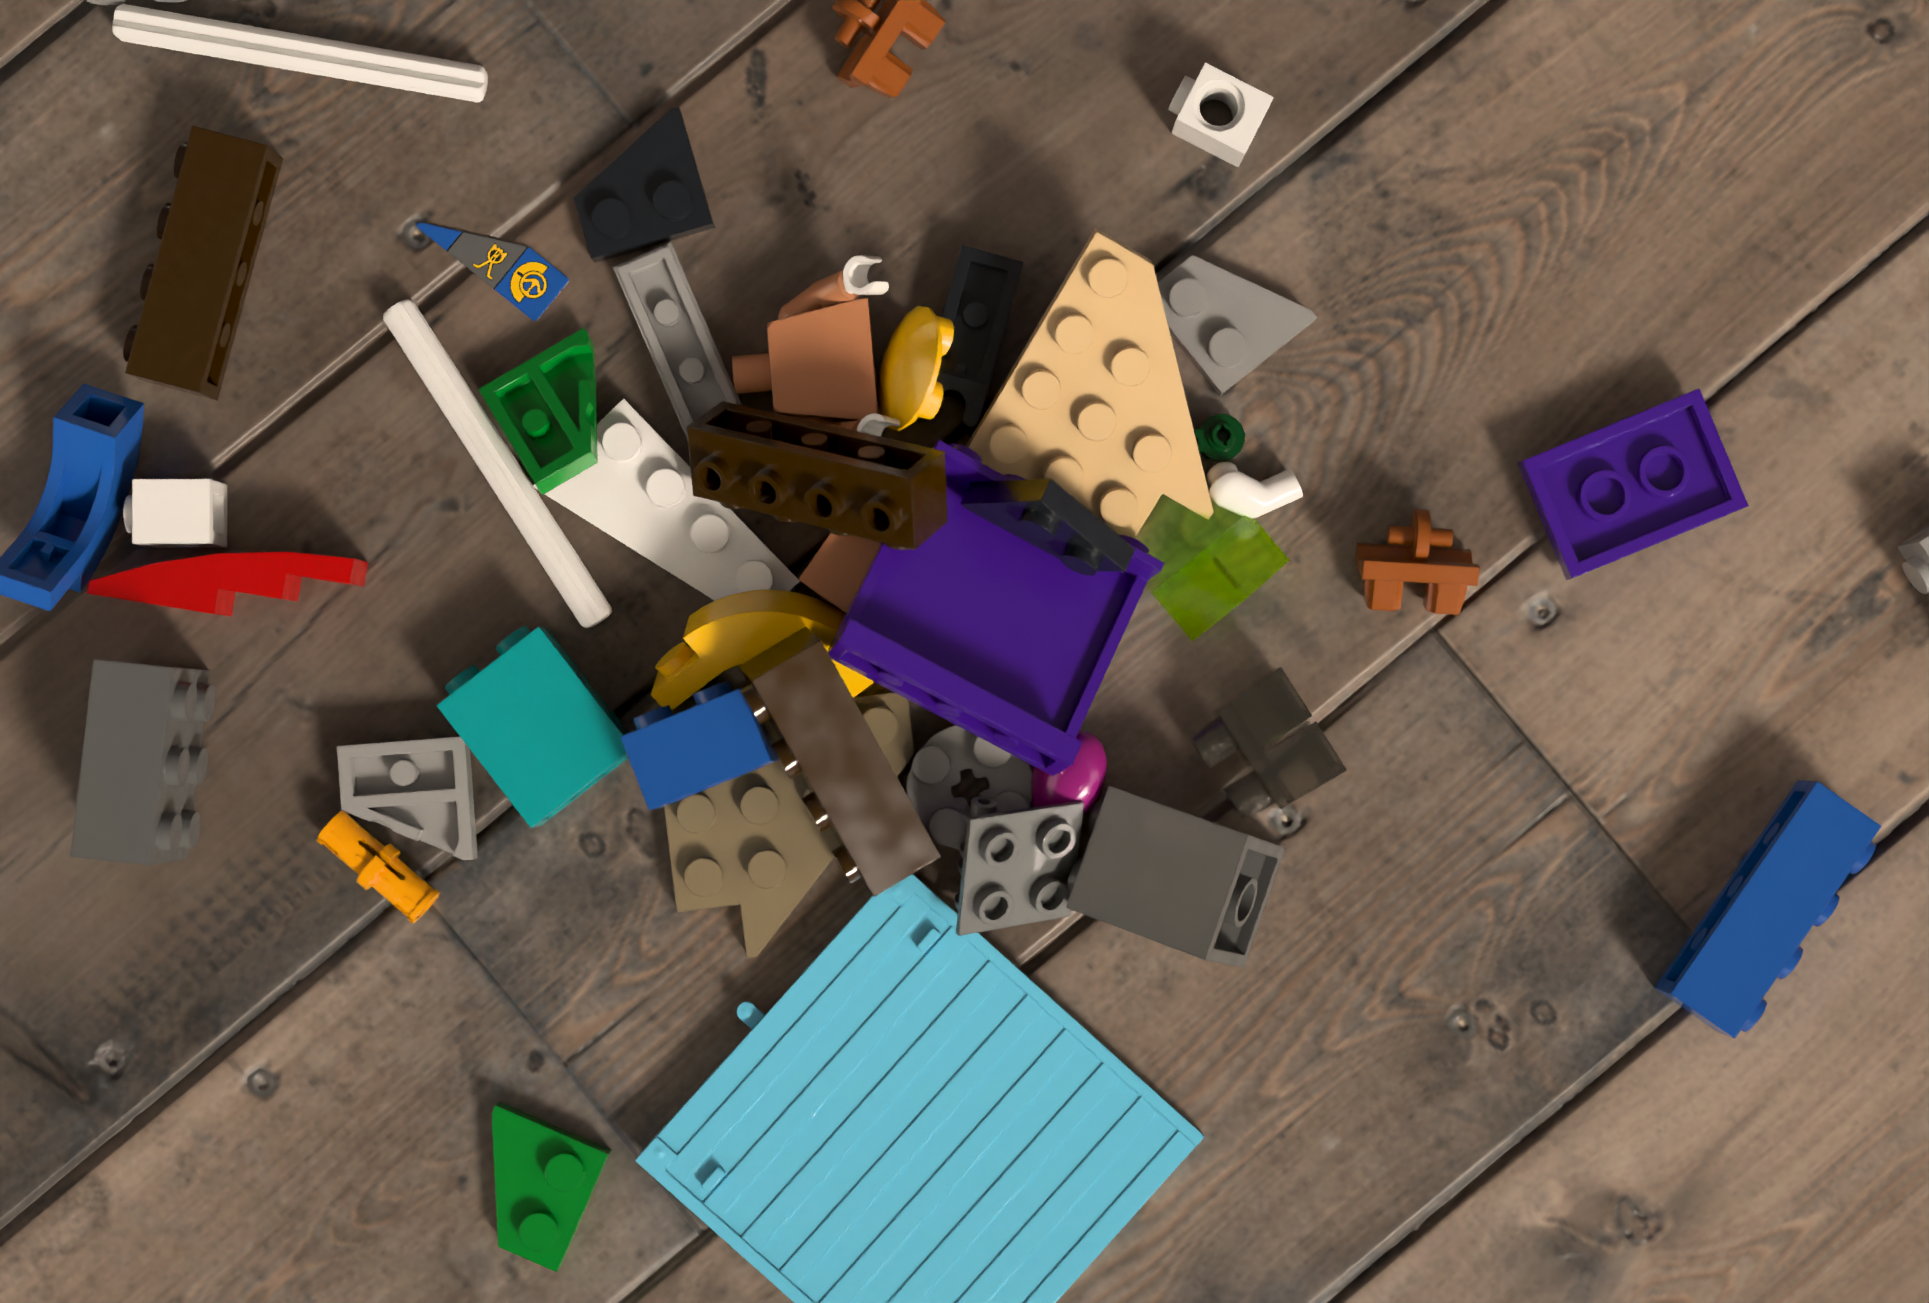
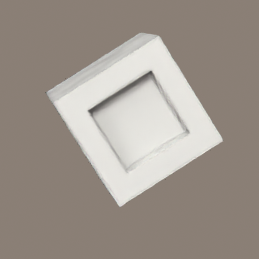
[1168,63,1274,167]
[123,479,227,548]

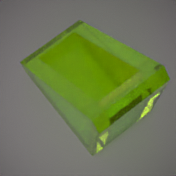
[1151,516,1290,641]

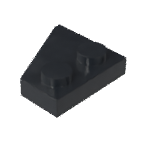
[574,107,715,263]
[960,478,1135,576]

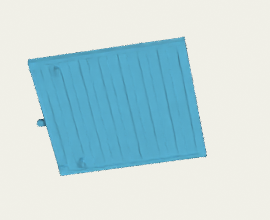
[635,874,1205,1303]

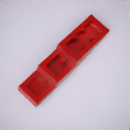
[87,552,368,617]

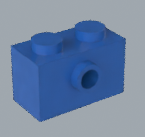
[620,681,778,810]

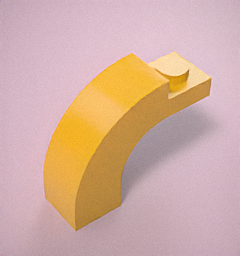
[651,589,874,710]

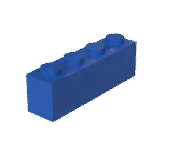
[1654,780,1881,1039]

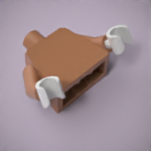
[732,255,900,437]

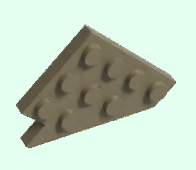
[664,693,915,959]

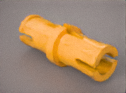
[316,811,441,924]

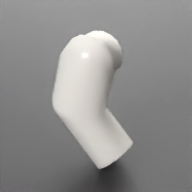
[1206,462,1303,519]

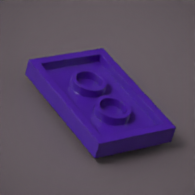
[1518,388,1749,580]

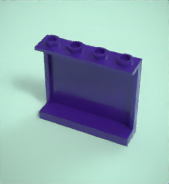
[827,440,1164,776]

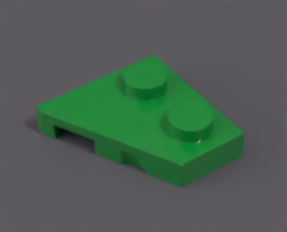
[478,328,598,495]
[491,1102,611,1272]

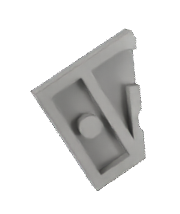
[1158,255,1317,396]
[337,737,478,860]

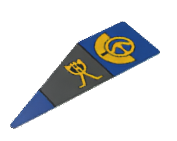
[417,222,569,321]

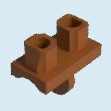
[832,0,946,98]
[1355,508,1480,615]

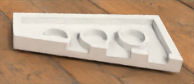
[532,399,801,601]

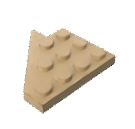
[966,228,1214,539]

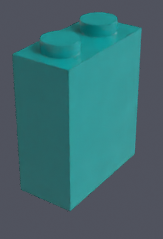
[436,625,629,828]

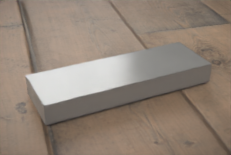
[613,242,742,440]

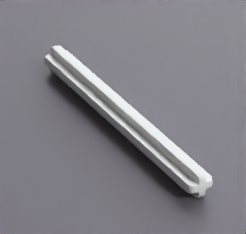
[112,4,488,102]
[383,299,612,628]

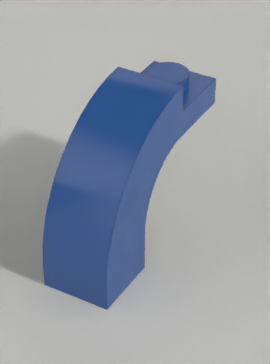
[0,383,144,612]

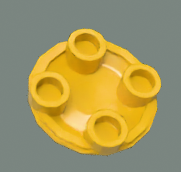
[877,306,954,431]

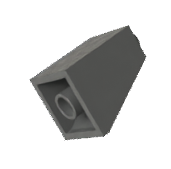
[1066,786,1286,968]

